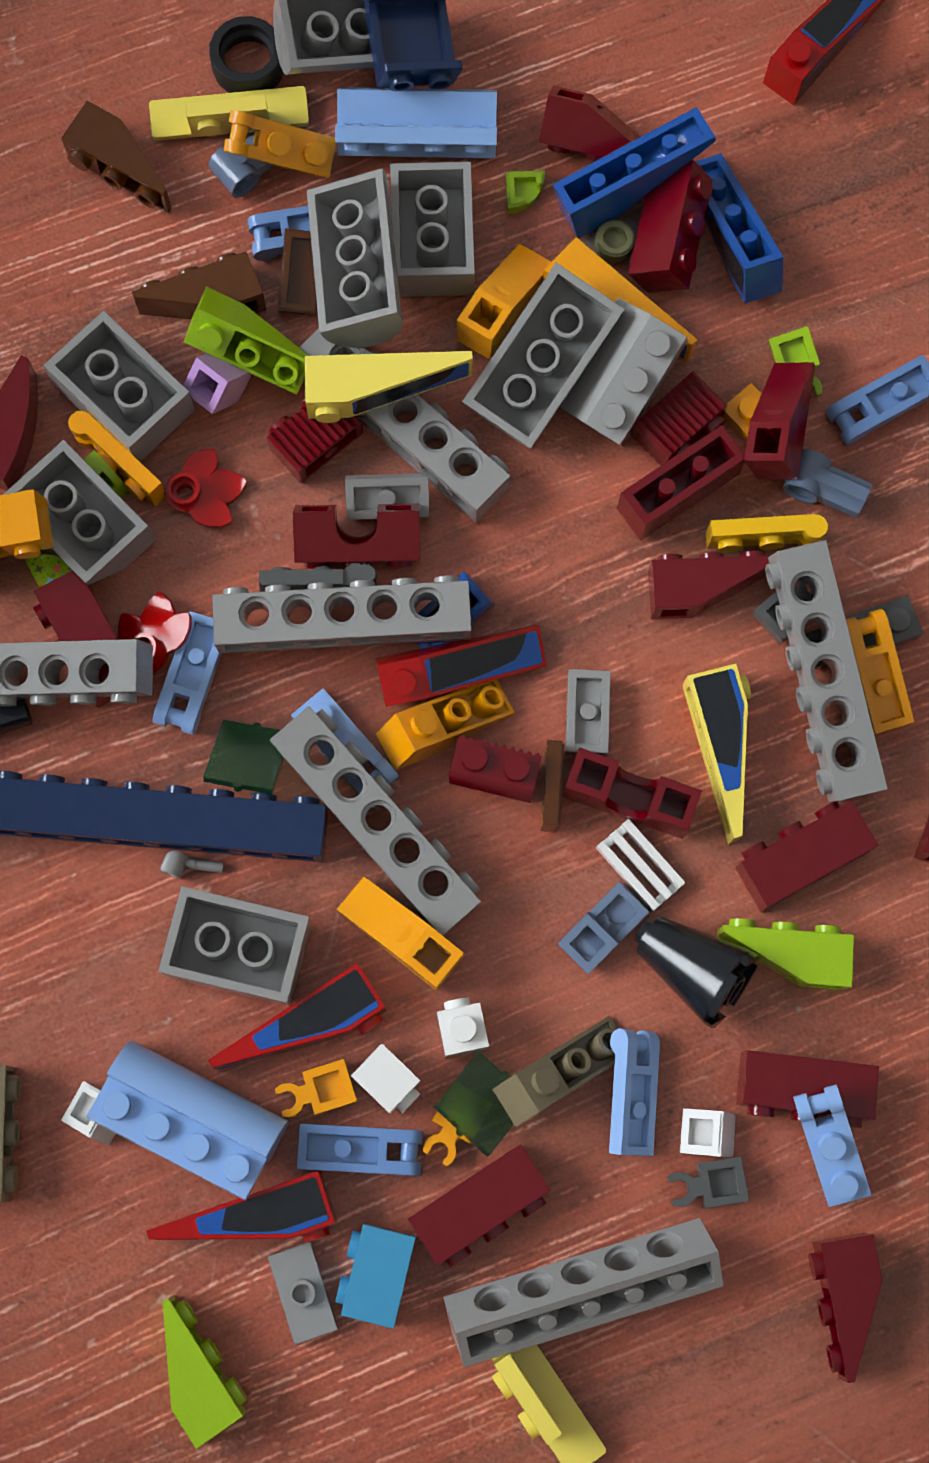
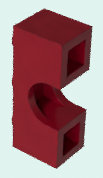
[293,503,420,569]
[562,747,702,839]

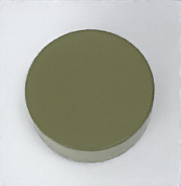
[594,220,635,263]

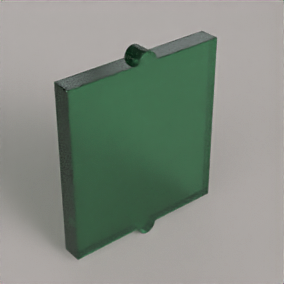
[203,720,284,795]
[433,1051,513,1157]

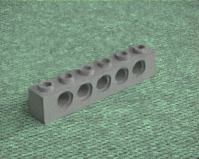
[299,328,510,523]
[765,540,888,802]
[212,575,471,653]
[0,639,153,707]
[270,706,481,935]
[443,1218,724,1367]

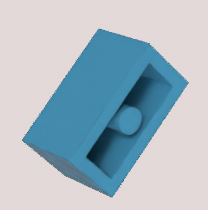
[335,1223,416,1329]

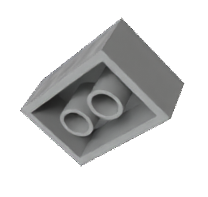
[390,162,475,297]
[43,310,196,462]
[158,886,312,1007]

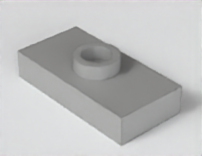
[345,473,429,520]
[565,669,611,757]
[268,1241,338,1345]

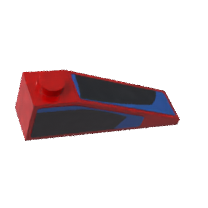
[763,0,885,106]
[375,625,547,707]
[208,963,387,1070]
[146,1171,337,1243]

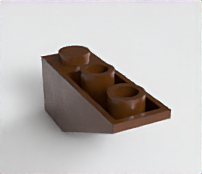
[61,101,172,213]
[132,251,267,319]

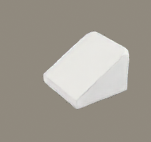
[62,1081,116,1145]
[680,1108,736,1158]

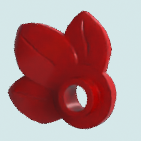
[164,449,247,528]
[118,591,192,673]

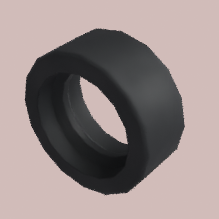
[209,16,284,93]

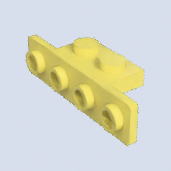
[149,86,309,141]
[491,1345,606,1463]

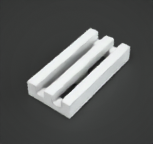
[596,819,685,912]

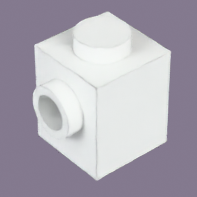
[437,997,489,1058]
[351,1044,421,1114]

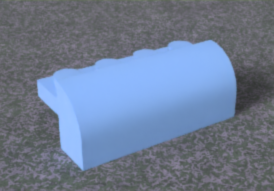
[335,87,497,158]
[86,1040,289,1201]

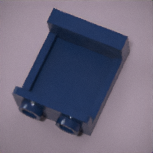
[364,0,463,91]

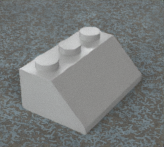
[559,298,688,447]
[3,440,157,585]

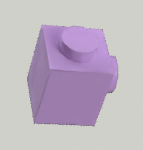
[183,353,252,414]

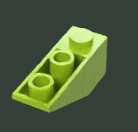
[184,286,309,395]
[717,919,854,991]
[162,1295,248,1449]

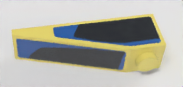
[305,351,473,423]
[682,664,751,845]

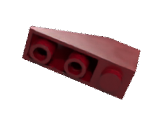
[539,85,640,161]
[744,362,815,480]
[648,550,771,620]
[808,1233,883,1383]

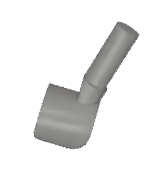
[160,851,223,879]

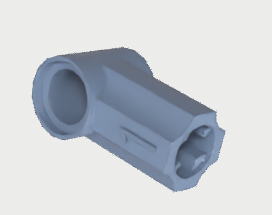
[208,133,275,198]
[783,449,872,518]

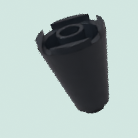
[634,916,760,1028]

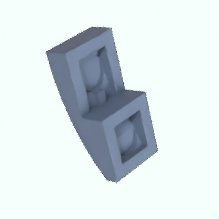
[558,881,650,974]

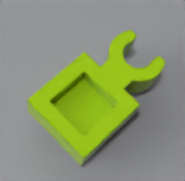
[768,326,822,397]

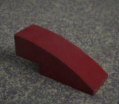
[0,355,38,491]

